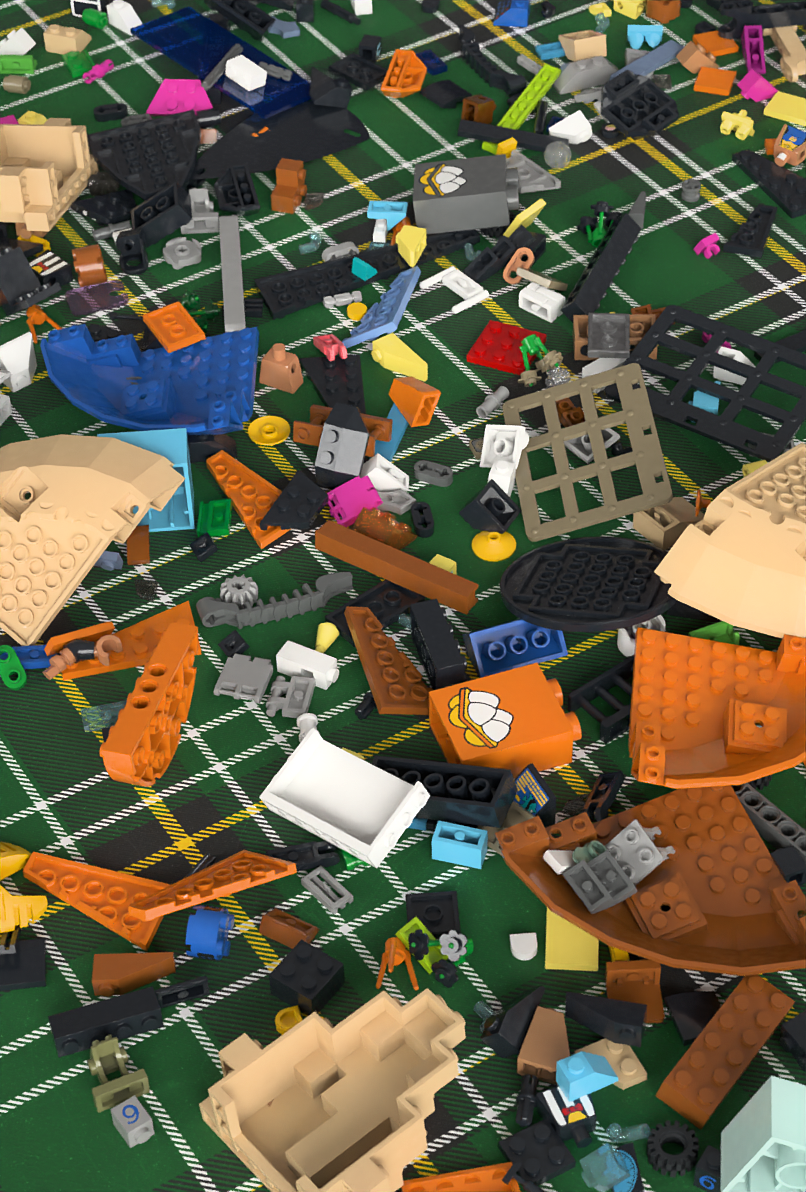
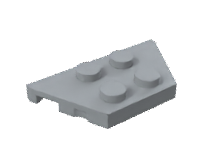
[506,149,561,193]

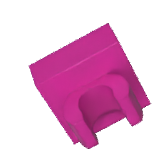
[693,233,720,259]

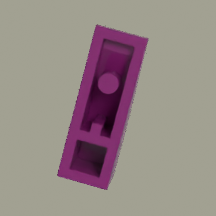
[741,25,766,74]

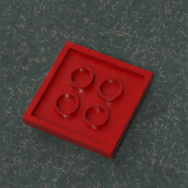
[467,320,547,375]

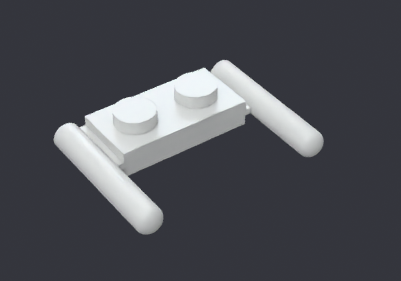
[419,266,489,314]

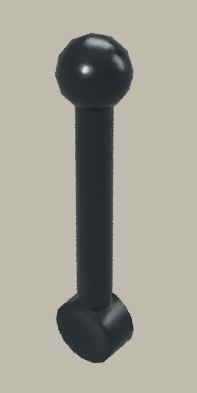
[109,312,145,323]

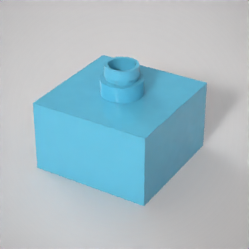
[97,428,195,532]

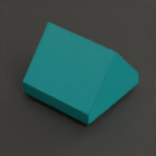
[352,257,377,281]

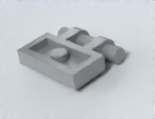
[266,676,316,718]

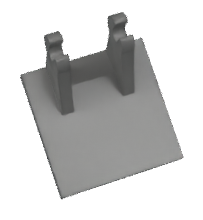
[605,819,676,885]

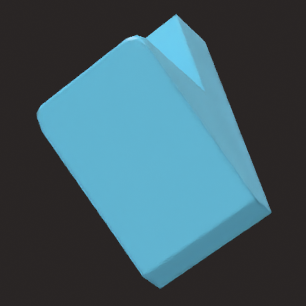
[367,201,408,231]

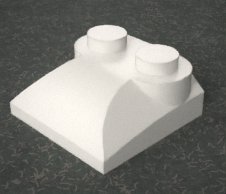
[480,425,529,469]

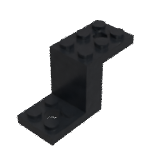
[0,246,62,316]

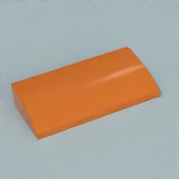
[401,1162,521,1192]

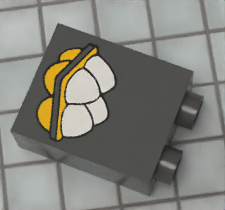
[413,154,520,234]

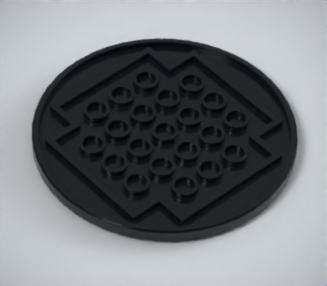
[500,537,678,632]

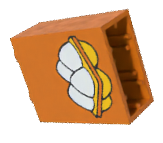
[429,663,582,779]

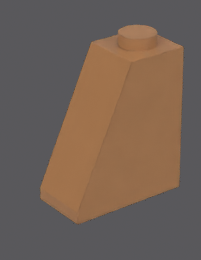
[517,1006,570,1086]

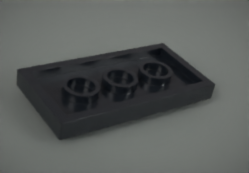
[325,579,425,647]

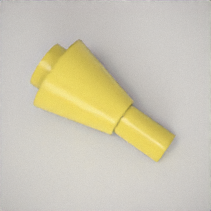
[315,622,340,653]

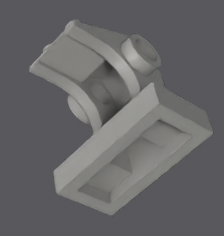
[181,187,220,234]

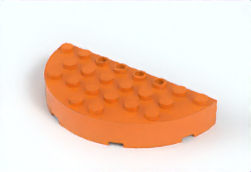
[100,622,198,787]

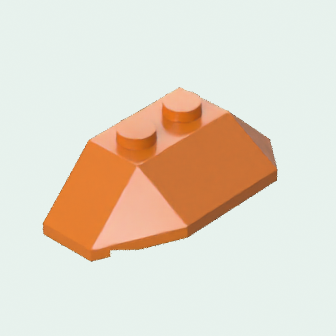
[381,49,427,98]

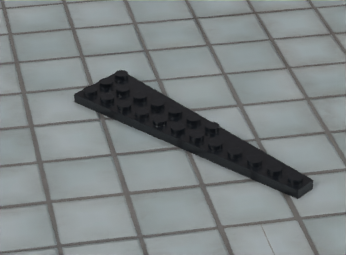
[254,229,480,320]

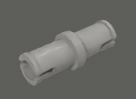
[476,386,510,418]

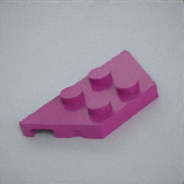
[146,79,213,116]

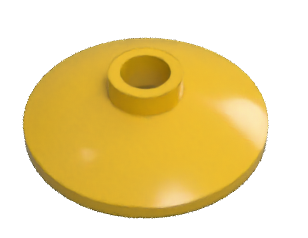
[248,416,290,445]
[472,531,516,562]

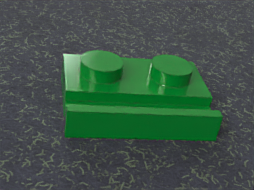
[62,49,95,78]
[197,499,233,538]

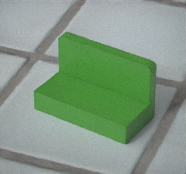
[0,55,37,74]

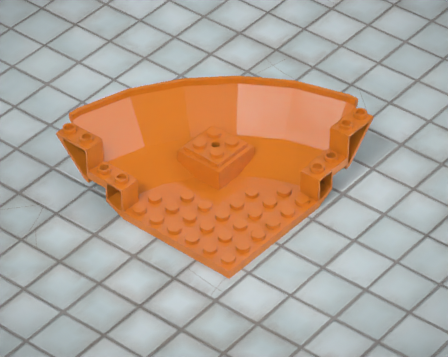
[628,627,806,789]

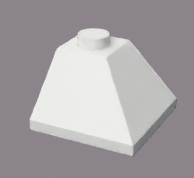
[0,332,37,393]

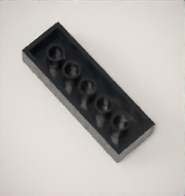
[371,755,518,828]

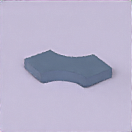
[269,16,300,39]

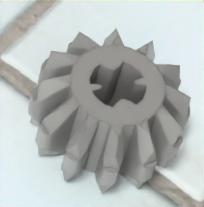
[220,574,258,609]

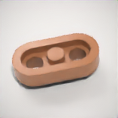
[503,247,534,285]

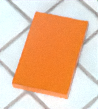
[142,301,206,353]

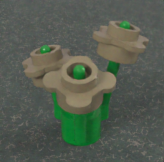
[518,334,563,387]

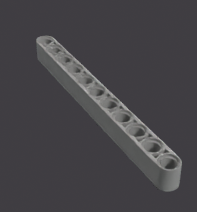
[219,215,246,333]

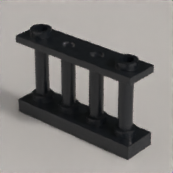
[568,655,634,744]

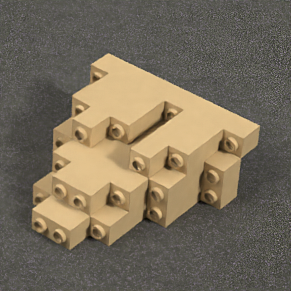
[0,118,99,231]
[199,988,466,1192]

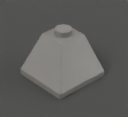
[564,421,620,464]

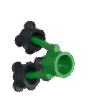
[576,201,623,248]

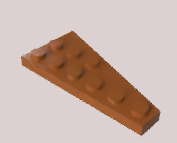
[344,606,434,715]

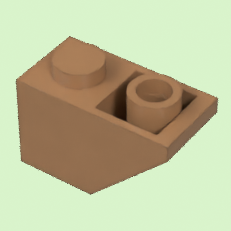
[676,41,719,74]

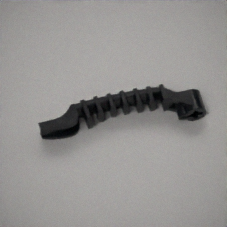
[458,25,527,95]

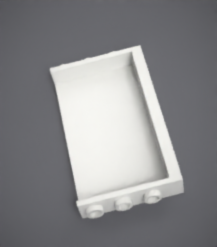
[259,728,430,868]

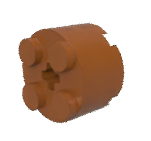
[646,0,681,24]
[72,244,108,288]

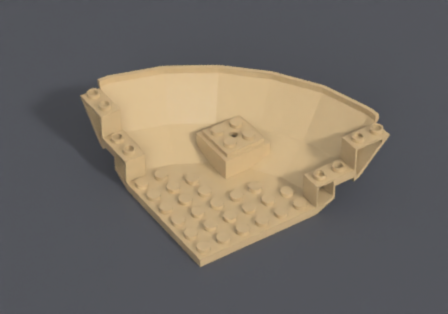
[0,434,186,646]
[654,442,806,638]

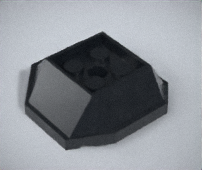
[601,70,679,141]

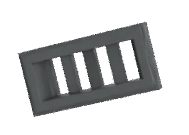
[628,191,646,230]

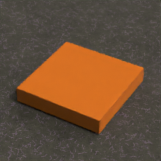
[692,30,739,56]
[694,67,736,96]

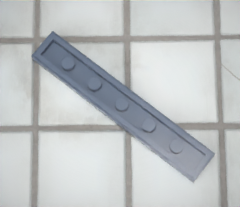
[609,40,684,81]

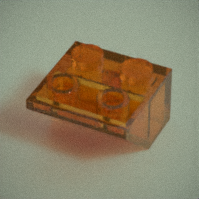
[351,507,417,550]

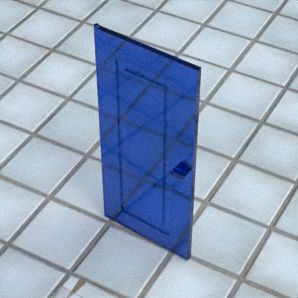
[130,6,311,119]

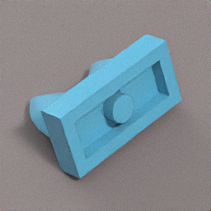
[627,25,663,50]

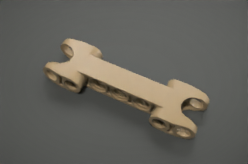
[762,26,806,82]

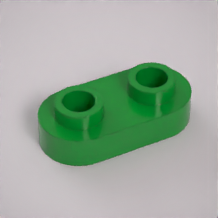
[0,645,27,690]

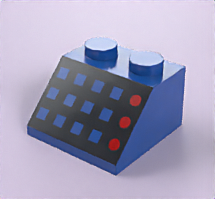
[493,0,531,27]

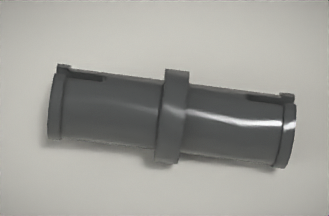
[92,220,131,242]

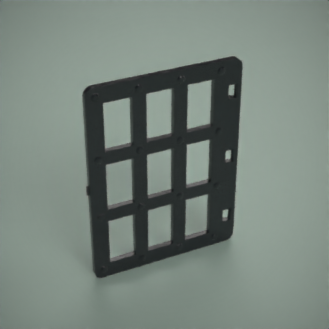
[605,305,806,462]

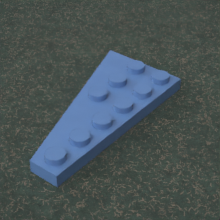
[342,266,421,349]

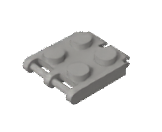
[214,653,273,703]

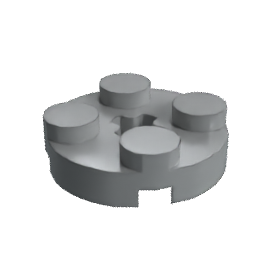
[163,237,202,269]

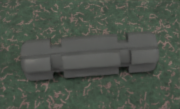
[258,62,292,81]

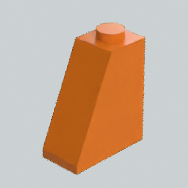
[388,376,441,427]

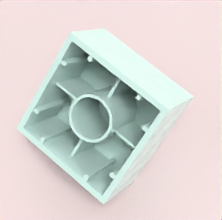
[721,1076,806,1192]

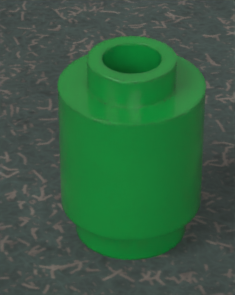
[82,8,108,29]

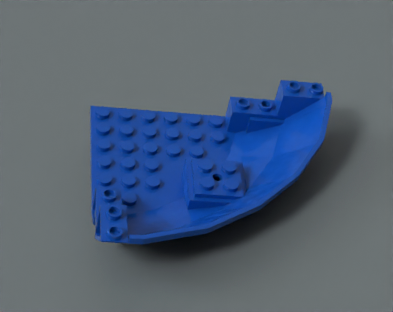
[40,324,259,435]

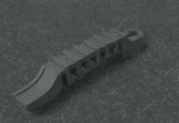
[196,572,353,629]

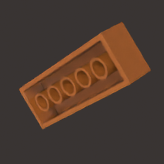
[655,974,795,1130]

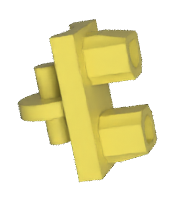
[720,109,755,140]

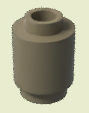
[3,75,31,94]

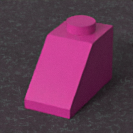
[738,69,778,102]

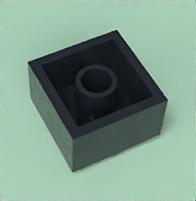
[269,939,345,1016]

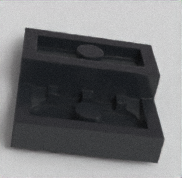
[420,80,472,109]
[664,991,721,1046]

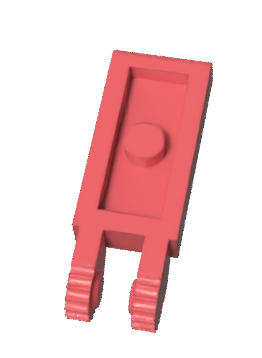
[313,334,347,361]

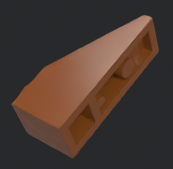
[92,952,176,997]

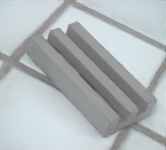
[301,866,353,915]

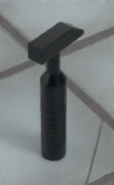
[502,1162,545,1192]

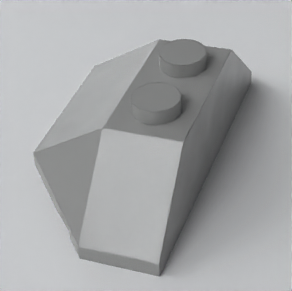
[553,56,619,95]

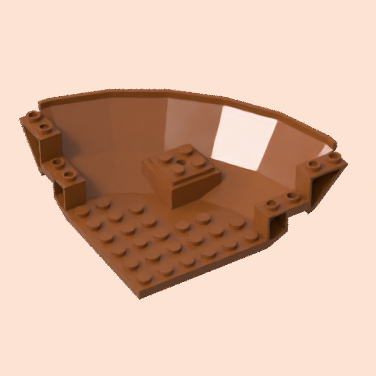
[495,785,806,976]

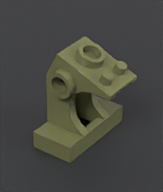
[87,1035,150,1113]

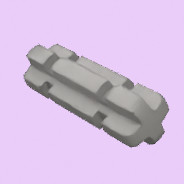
[517,54,542,75]
[323,291,362,309]

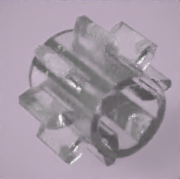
[545,366,571,388]

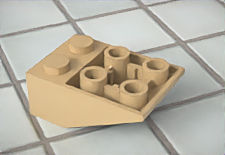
[633,497,705,550]

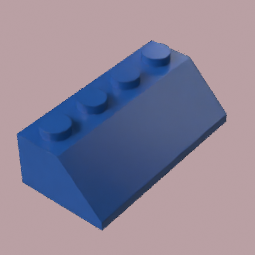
[462,619,568,678]

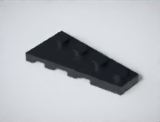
[723,204,778,258]

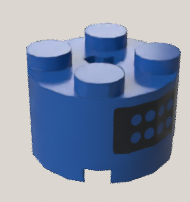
[186,904,234,961]

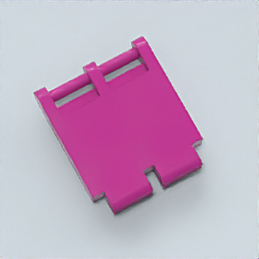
[327,476,383,527]

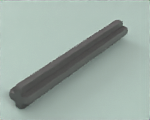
[201,44,243,91]

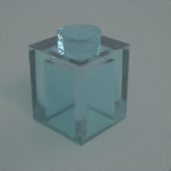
[579,1143,631,1192]

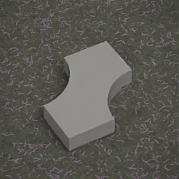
[374,489,416,515]

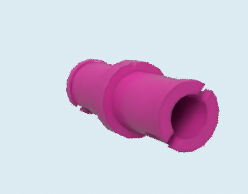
[83,59,114,84]

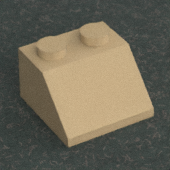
[43,24,92,54]
[559,30,607,61]

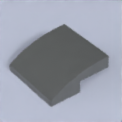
[562,850,638,914]

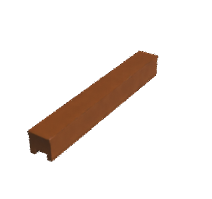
[315,520,479,615]

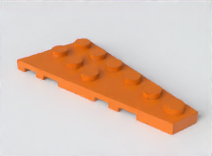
[206,450,291,549]
[62,600,201,680]
[128,850,297,921]
[23,852,170,952]

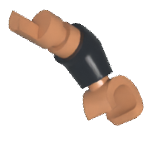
[42,635,123,680]

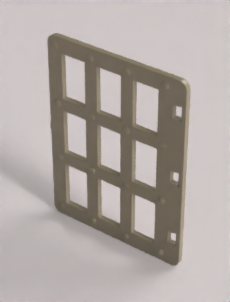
[502,363,673,542]

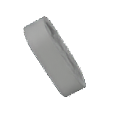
[322,241,359,262]

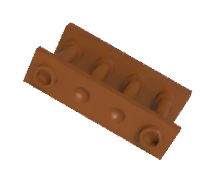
[293,404,393,457]

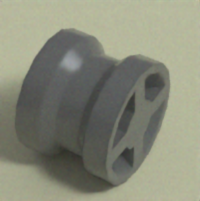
[681,179,701,202]

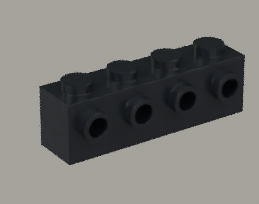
[48,986,164,1058]

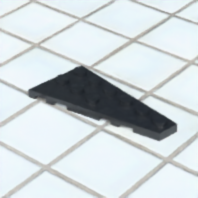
[732,149,806,219]
[299,354,366,414]

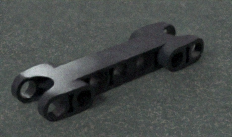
[718,0,806,39]

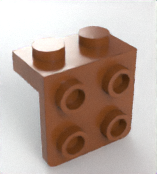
[605,959,665,1024]

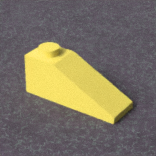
[371,333,428,381]

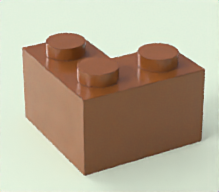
[271,158,307,214]

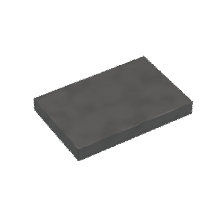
[588,313,630,358]

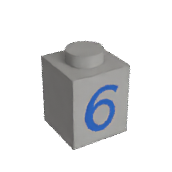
[111,1095,154,1148]

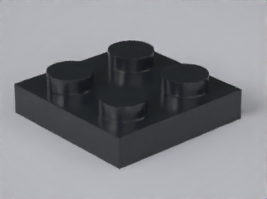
[498,1119,576,1186]

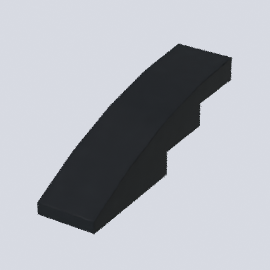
[462,225,536,284]

